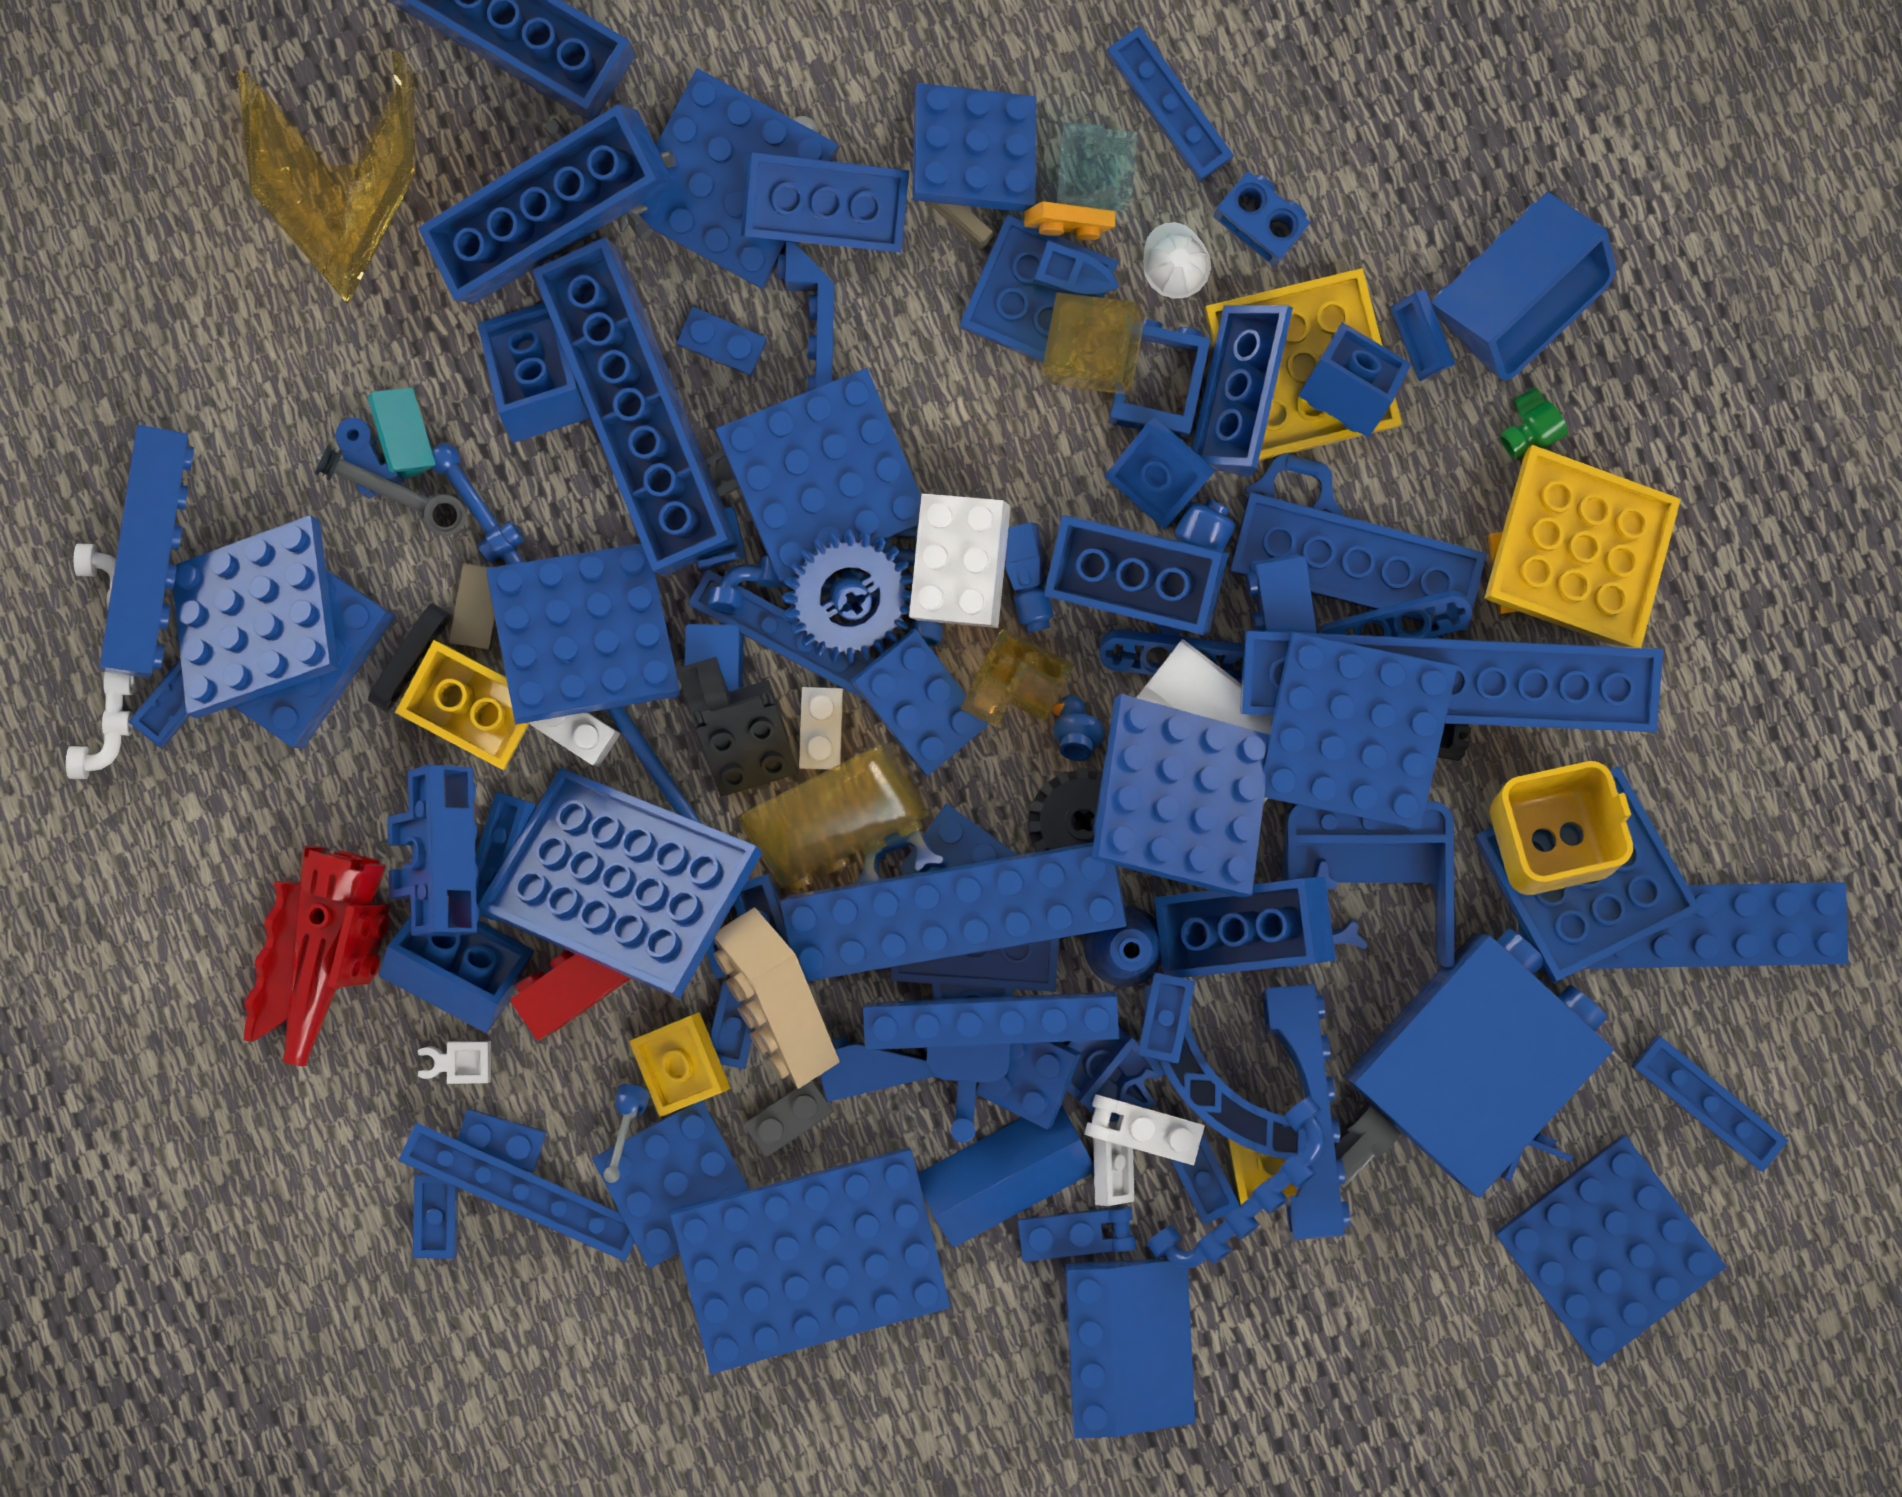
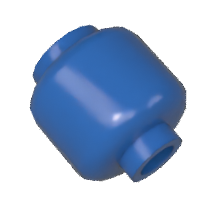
[1175,498,1235,551]

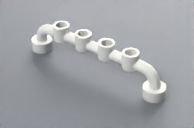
[66,544,134,779]

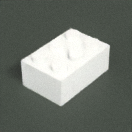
[909,494,1011,628]

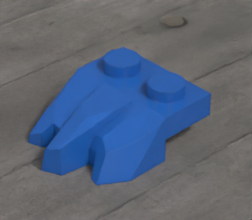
[1063,1027,1165,1122]

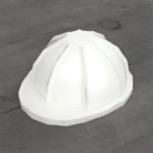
[1143,222,1211,299]

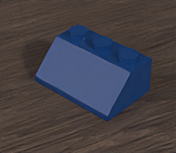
[379,905,535,1033]

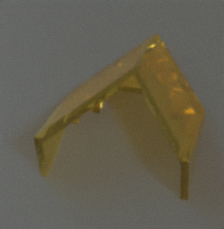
[237,51,416,304]

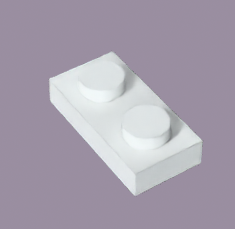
[799,687,843,770]
[1093,1121,1134,1206]

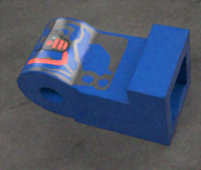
[335,418,405,499]

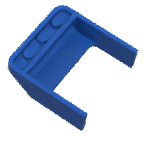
[1282,801,1454,968]

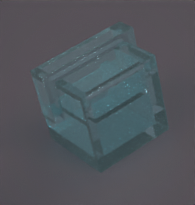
[1056,122,1137,213]

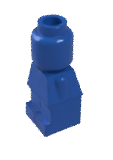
[1005,522,1053,633]

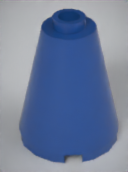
[1084,906,1162,987]

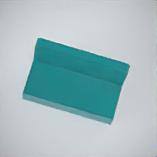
[368,388,436,479]

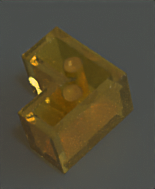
[960,628,1075,727]

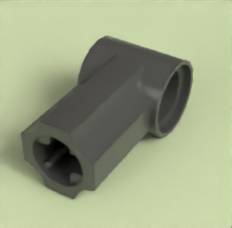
[1334,1103,1400,1188]

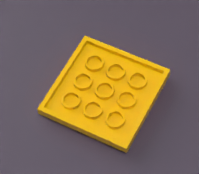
[1204,268,1402,461]
[1484,445,1681,648]

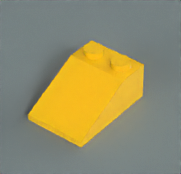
[395,640,530,770]

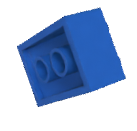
[477,302,590,443]

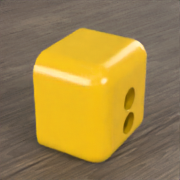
[1489,761,1633,895]

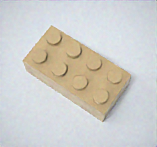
[713,907,840,1089]

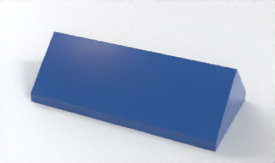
[1192,305,1293,478]
[917,1104,1094,1248]

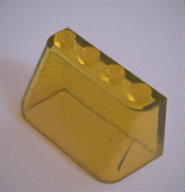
[737,742,930,892]

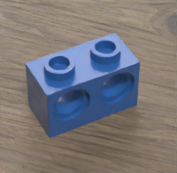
[1213,171,1310,267]

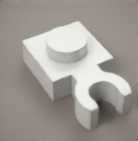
[418,1041,491,1084]

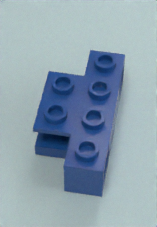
[387,765,479,937]

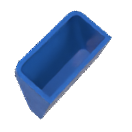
[1431,191,1616,381]

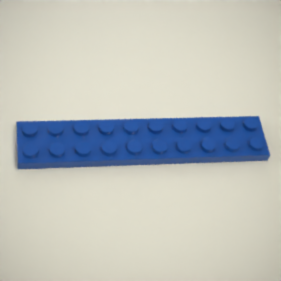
[1240,630,1663,732]

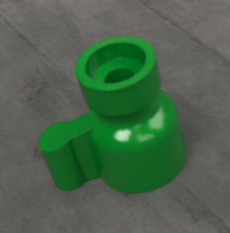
[1499,387,1568,461]

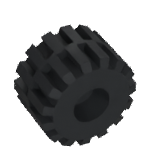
[1027,768,1103,852]

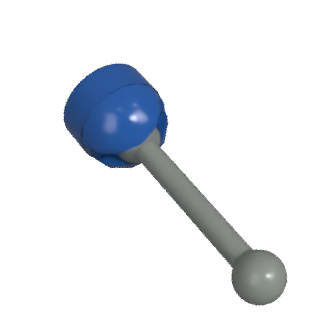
[603,1084,650,1183]

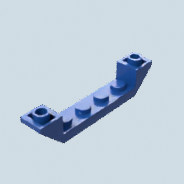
[778,241,834,392]

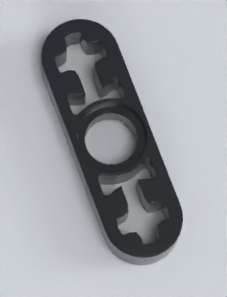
[368,603,451,712]

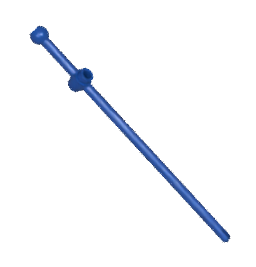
[432,443,702,824]

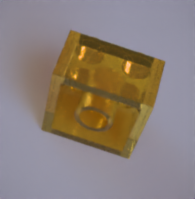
[1042,293,1145,395]

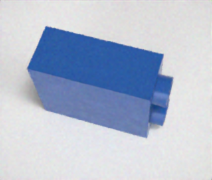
[1342,928,1615,1198]

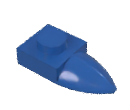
[1034,241,1119,296]

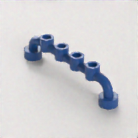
[708,556,943,647]
[1147,1097,1325,1268]

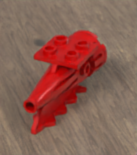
[243,845,390,1066]

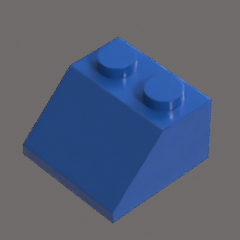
[1298,322,1411,438]

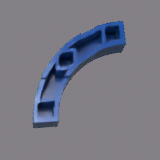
[1144,985,1307,1160]

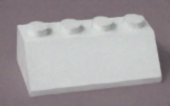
[1136,639,1273,804]

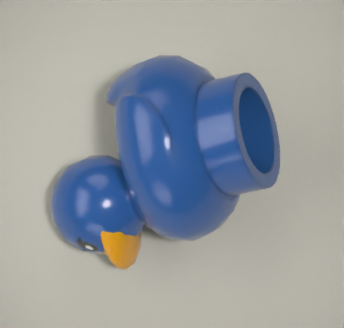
[1052,695,1105,761]

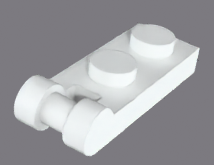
[1084,1094,1205,1165]

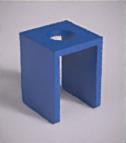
[684,624,743,696]

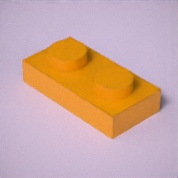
[1024,201,1115,240]

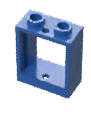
[1108,319,1210,440]

